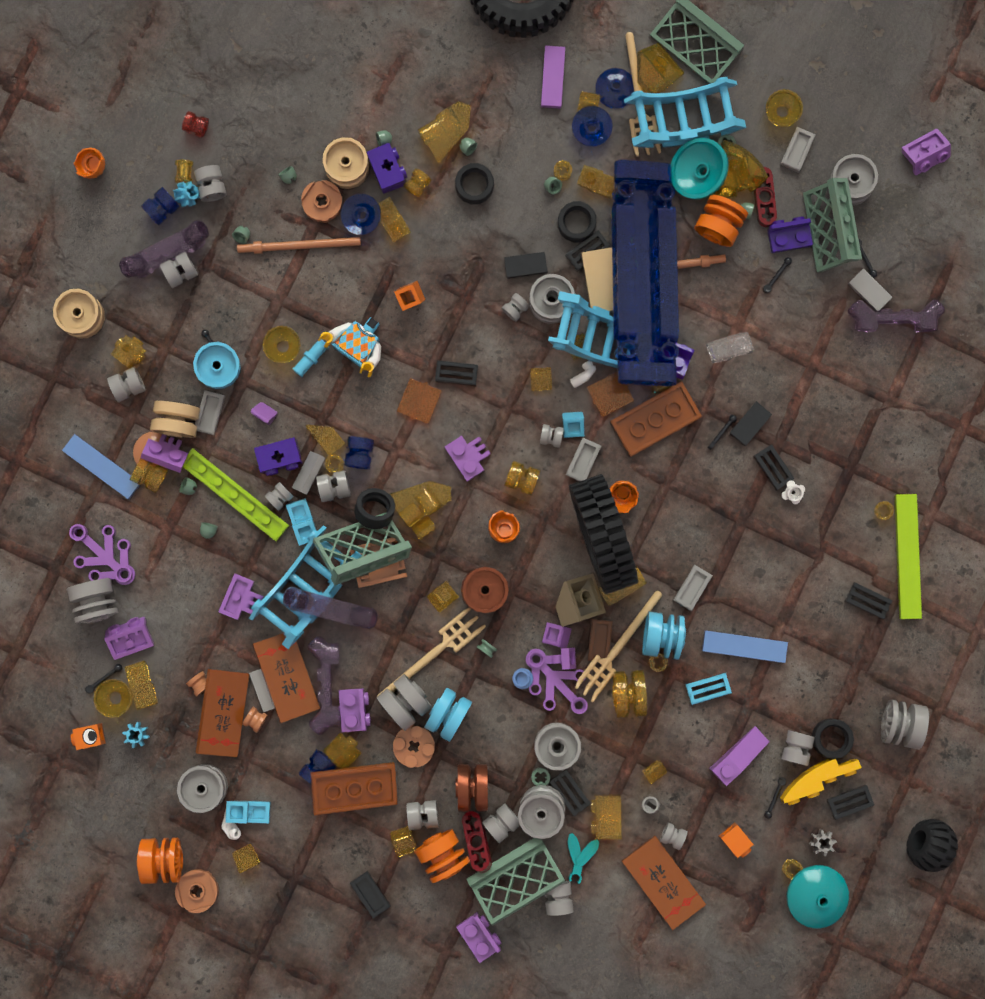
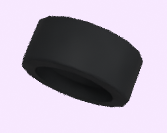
[455,163,494,204]
[558,201,597,242]
[354,488,395,529]
[812,718,854,759]

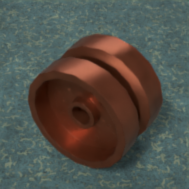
[461,567,509,613]
[456,764,488,812]

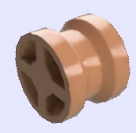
[186,671,206,697]
[242,706,268,733]

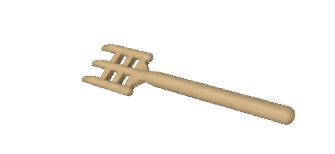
[625,32,661,157]
[575,591,662,702]
[377,607,486,697]

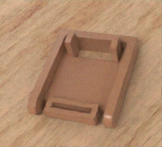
[350,538,408,588]

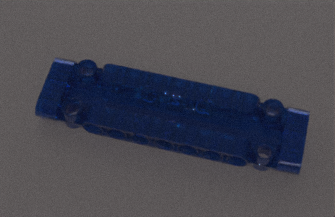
[611,160,679,386]

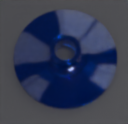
[595,68,634,108]
[572,106,613,147]
[341,193,381,235]

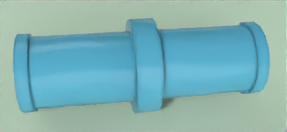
[292,340,329,377]

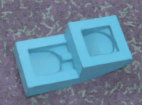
[286,498,316,546]
[225,801,271,824]

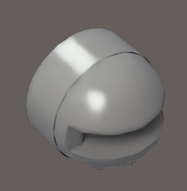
[642,796,660,814]

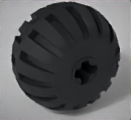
[906,819,958,872]

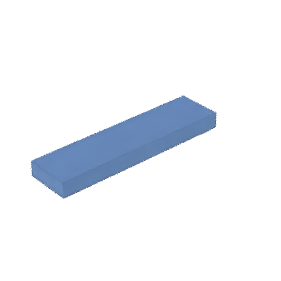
[62,434,142,500]
[702,631,788,663]

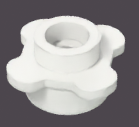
[781,480,805,504]

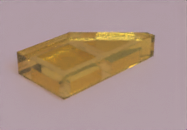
[306,424,346,457]

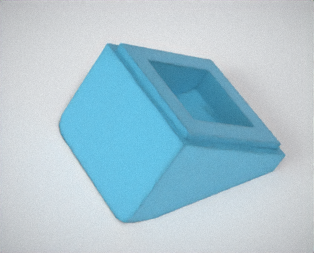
[562,412,585,438]

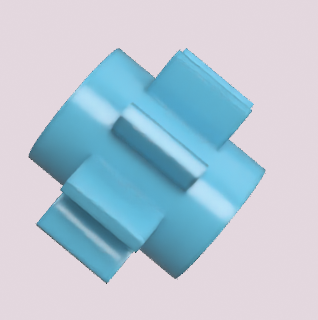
[173,181,200,207]
[122,722,150,748]

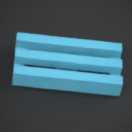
[685,673,732,705]

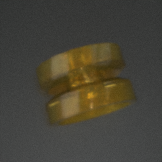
[612,670,647,718]

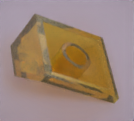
[637,43,684,93]

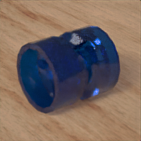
[141,187,180,226]
[344,436,374,470]
[299,749,338,784]

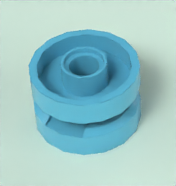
[193,342,241,389]
[424,688,472,742]

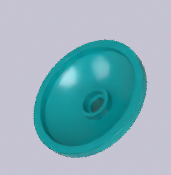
[670,138,729,200]
[787,865,849,929]

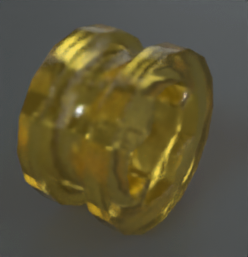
[553,160,572,181]
[325,454,344,473]
[874,501,894,520]
[648,653,668,672]
[782,859,803,879]

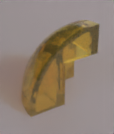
[713,140,768,198]

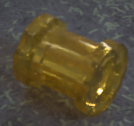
[175,159,194,183]

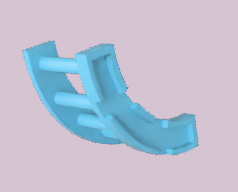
[624,77,746,148]
[548,291,647,375]
[249,525,362,649]

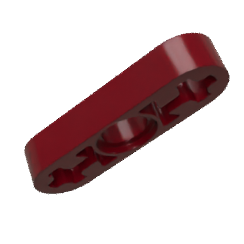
[753,167,777,227]
[462,811,492,873]

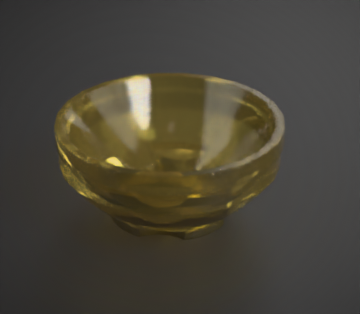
[765,89,803,127]
[263,326,301,364]
[93,679,133,718]

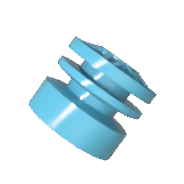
[642,611,686,660]

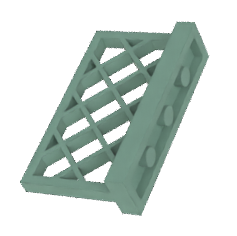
[650,0,744,84]
[803,178,862,272]
[313,512,412,585]
[466,838,566,926]

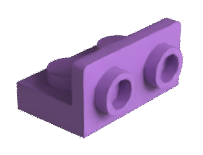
[902,129,951,175]
[104,617,154,660]
[339,688,371,732]
[456,912,502,963]

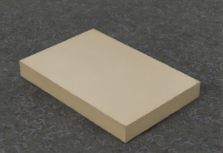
[581,247,616,311]

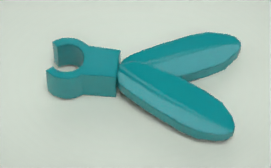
[567,833,599,884]

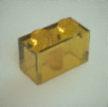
[591,794,622,839]

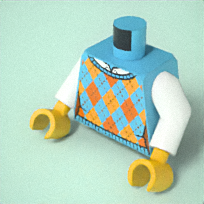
[318,317,381,377]

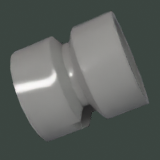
[194,165,227,202]
[160,251,198,288]
[107,366,146,402]
[316,470,351,502]
[781,730,815,766]
[406,800,439,830]
[482,803,520,843]
[543,881,574,916]

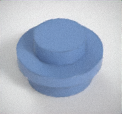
[512,668,533,689]

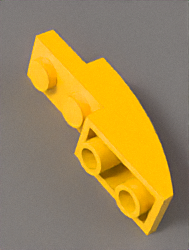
[780,758,861,805]

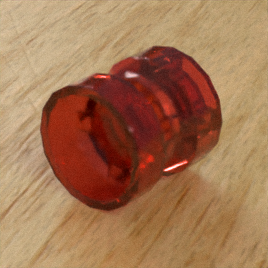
[182,111,209,138]

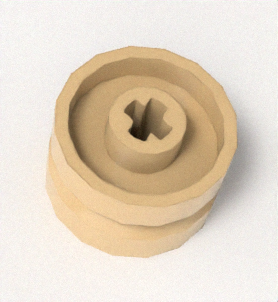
[323,137,370,189]
[53,289,105,339]
[150,401,200,438]

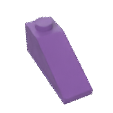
[709,726,769,786]

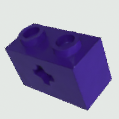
[366,143,407,194]
[254,437,302,476]

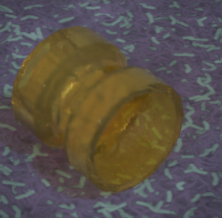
[403,168,432,197]

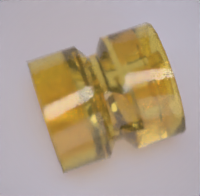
[130,458,168,493]
[504,461,541,496]

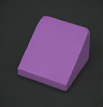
[250,402,278,425]
[542,622,571,648]

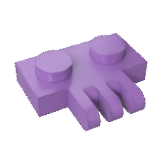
[141,434,188,473]
[445,436,491,482]
[218,573,264,620]

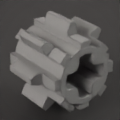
[809,829,837,856]

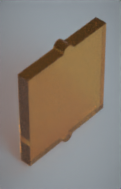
[587,371,634,417]
[397,378,442,424]

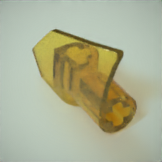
[418,101,471,163]
[390,481,451,528]

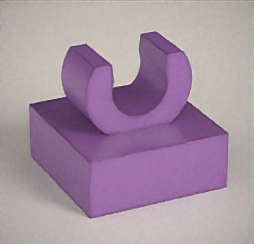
[552,648,576,670]

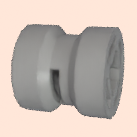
[501,293,530,322]
[539,424,564,448]
[265,482,294,511]
[660,822,688,850]

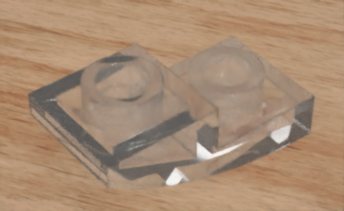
[706,332,755,363]

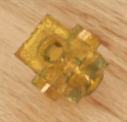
[111,335,146,368]
[323,732,361,769]

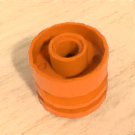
[694,195,748,247]
[414,829,470,883]
[137,837,183,884]

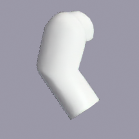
[570,360,596,388]
[221,810,241,840]

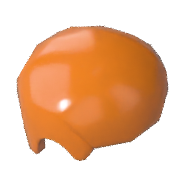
[73,147,105,179]
[610,481,639,513]
[488,510,520,543]

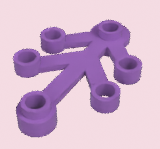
[69,524,135,585]
[526,649,588,714]

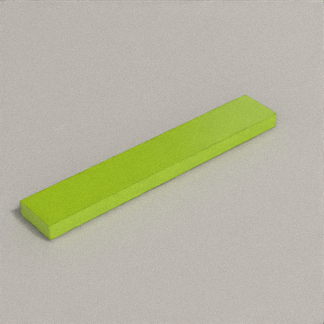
[183,448,290,542]
[895,494,922,619]

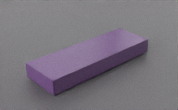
[541,46,565,109]

